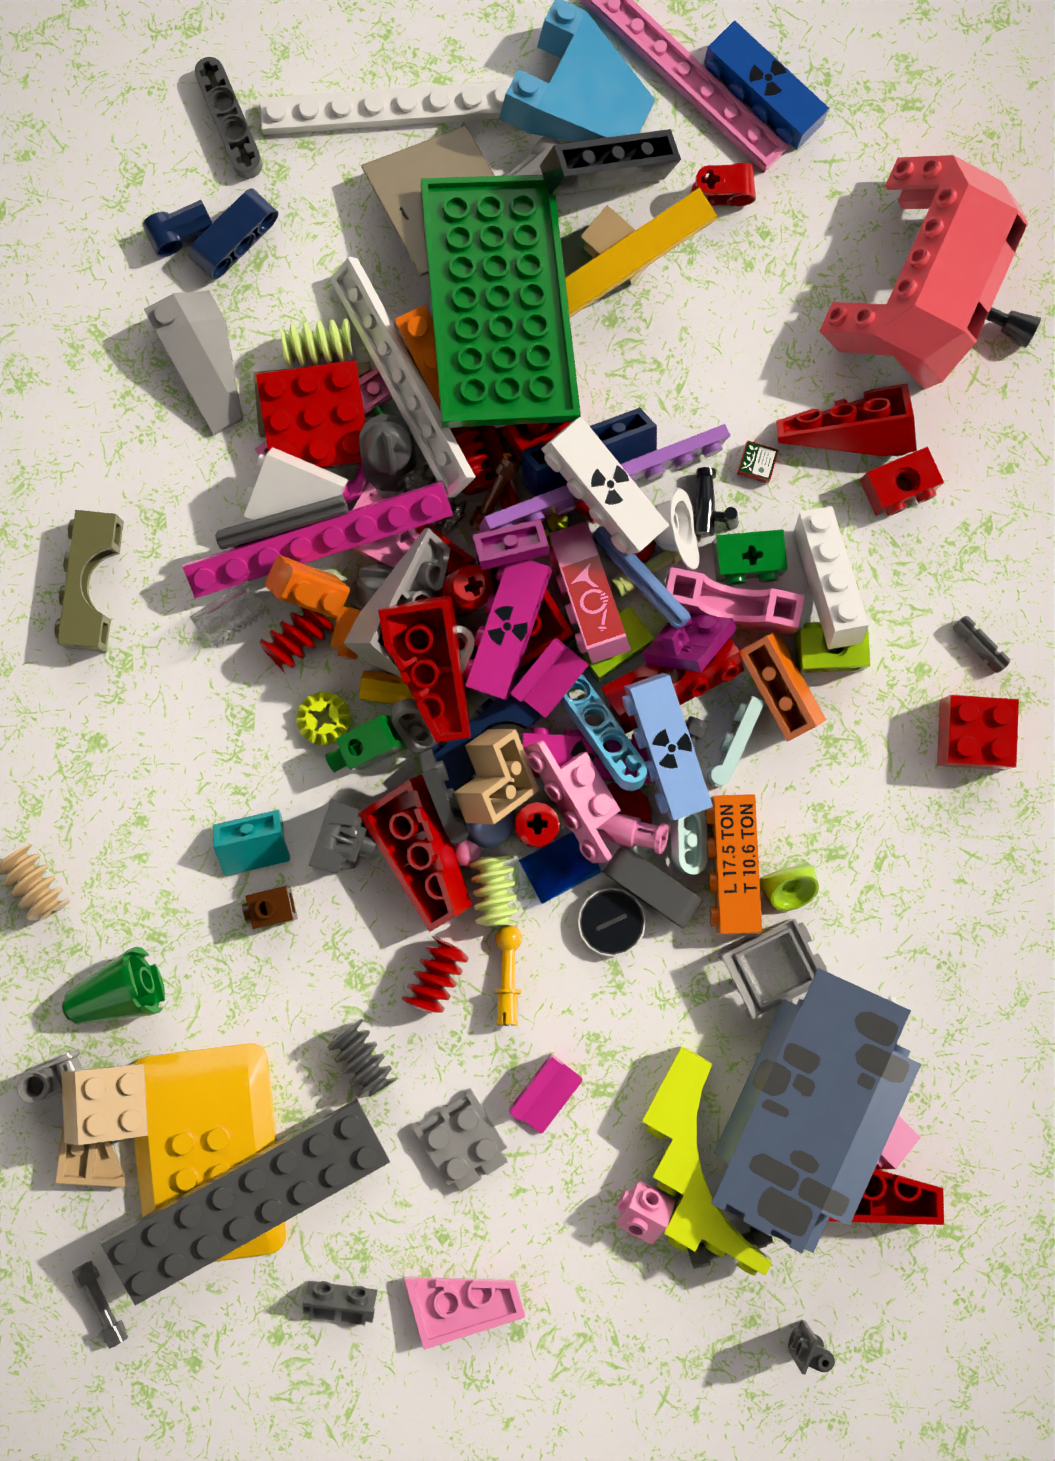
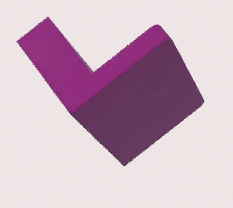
[473,519,550,570]

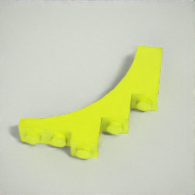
[642,1046,772,1276]

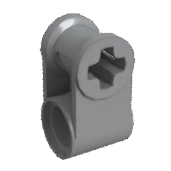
[16,1049,82,1103]

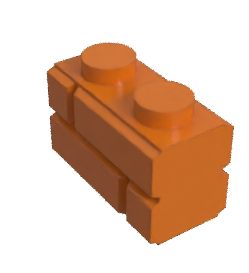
[265,555,350,618]

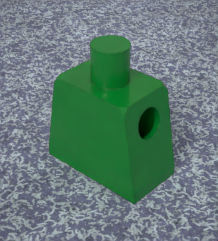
[325,715,408,773]

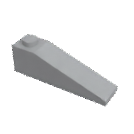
[144,290,243,435]
[344,528,451,677]

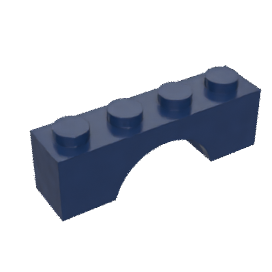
[432,676,543,791]

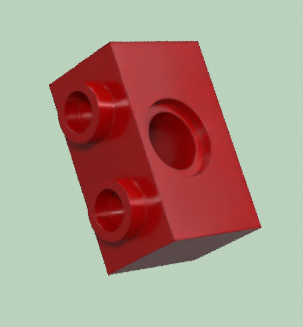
[859,446,944,516]

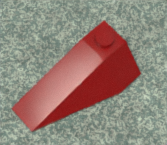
[776,383,917,456]
[378,595,471,743]

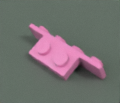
[524,740,621,863]

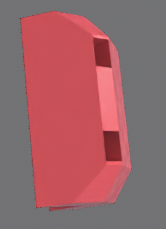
[819,155,1028,390]

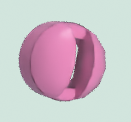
[453,840,482,867]

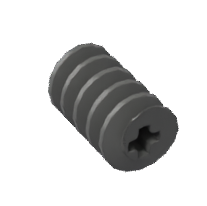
[327,1019,398,1099]

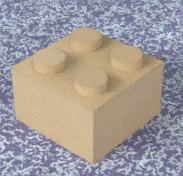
[61,1064,148,1145]

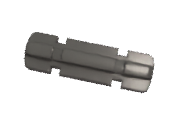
[953,616,1011,673]

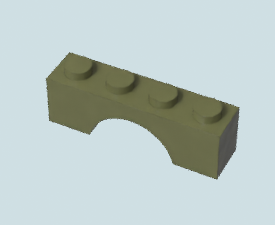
[54,510,124,652]

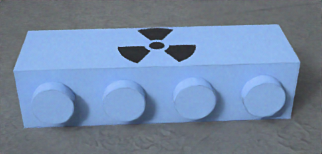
[622,673,713,821]

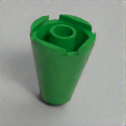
[62,947,165,1025]

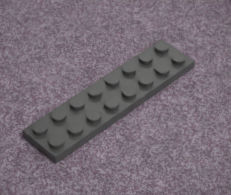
[101,1099,390,1306]

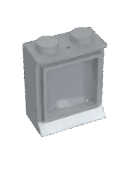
[717,919,827,1019]

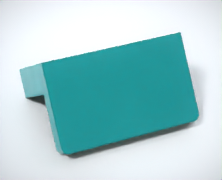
[213,809,290,876]

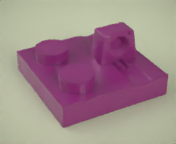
[642,613,736,672]

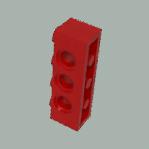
[601,638,744,734]

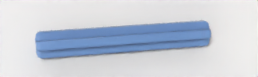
[592,526,691,629]

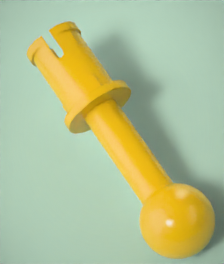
[494,925,522,1026]

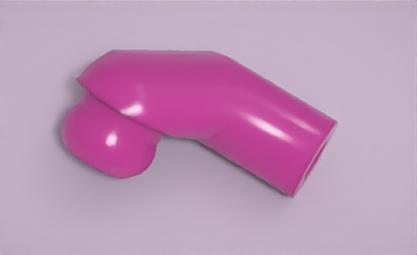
[342,463,369,503]

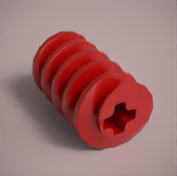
[449,427,494,495]
[436,565,494,616]
[259,607,335,674]
[515,802,560,848]
[401,936,469,1013]

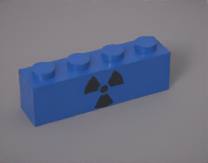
[704,20,830,150]

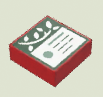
[737,440,779,484]

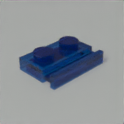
[519,831,602,904]

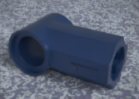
[142,200,212,257]

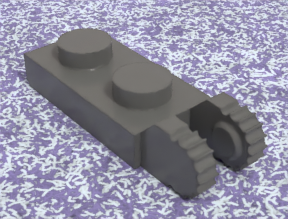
[419,749,468,844]

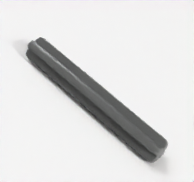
[215,495,348,550]

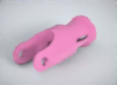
[596,814,669,854]

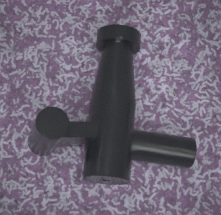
[693,467,739,537]

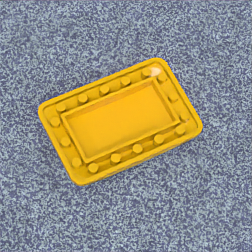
[133,1043,287,1261]

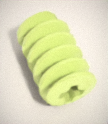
[281,319,353,367]
[470,854,519,927]

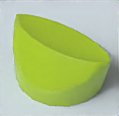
[760,865,819,911]

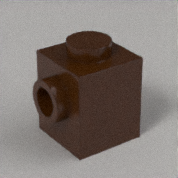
[242,886,298,929]

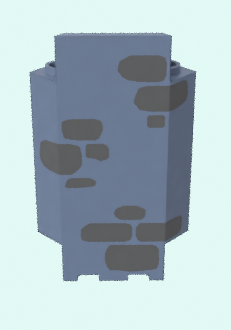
[711,968,921,1254]

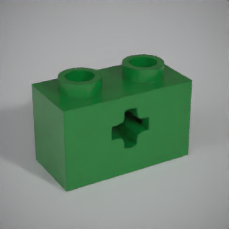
[712,529,788,585]

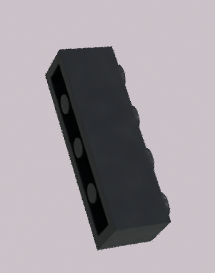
[539,129,681,196]

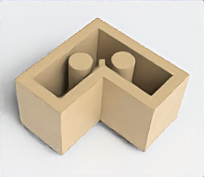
[454,729,539,825]

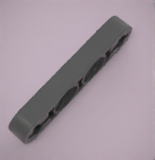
[194,57,263,179]

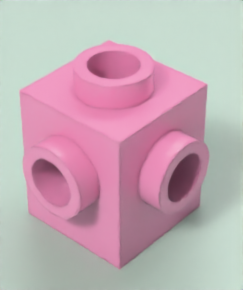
[616,1180,676,1245]

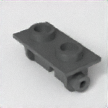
[302,1281,377,1326]
[788,1320,835,1375]

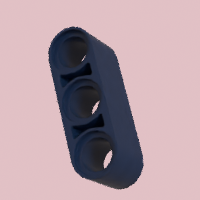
[188,188,279,280]

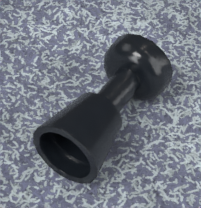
[986,307,1041,348]

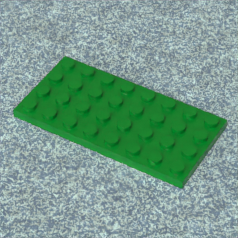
[420,175,581,428]

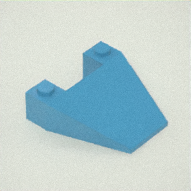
[499,0,655,142]

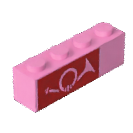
[548,521,631,664]

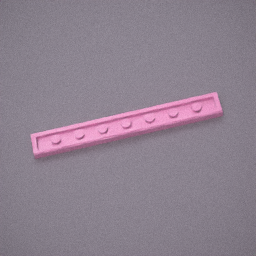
[581,0,789,172]

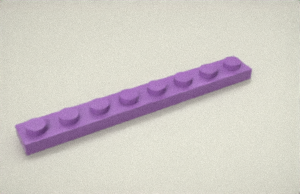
[479,424,731,533]

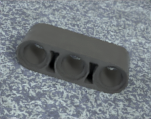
[602,845,703,929]

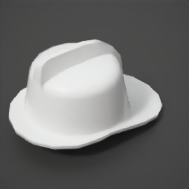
[654,489,700,570]

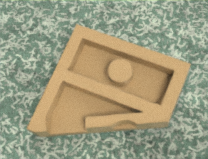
[56,1123,126,1187]

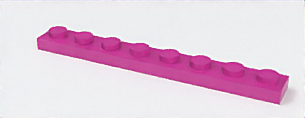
[183,481,453,598]

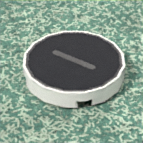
[577,888,646,957]

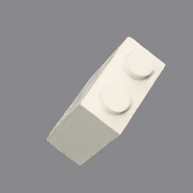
[242,447,348,520]

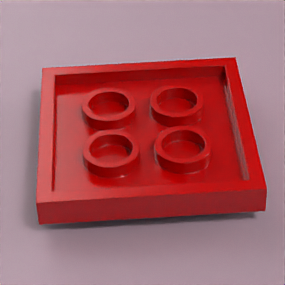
[256,360,366,469]

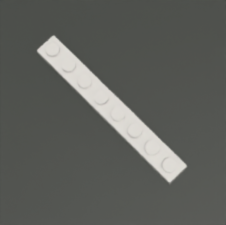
[260,80,512,135]
[330,257,476,497]

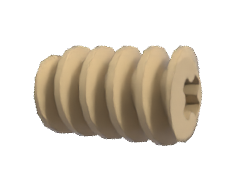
[0,844,70,921]

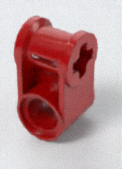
[691,163,756,207]

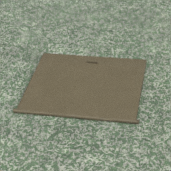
[361,123,495,277]

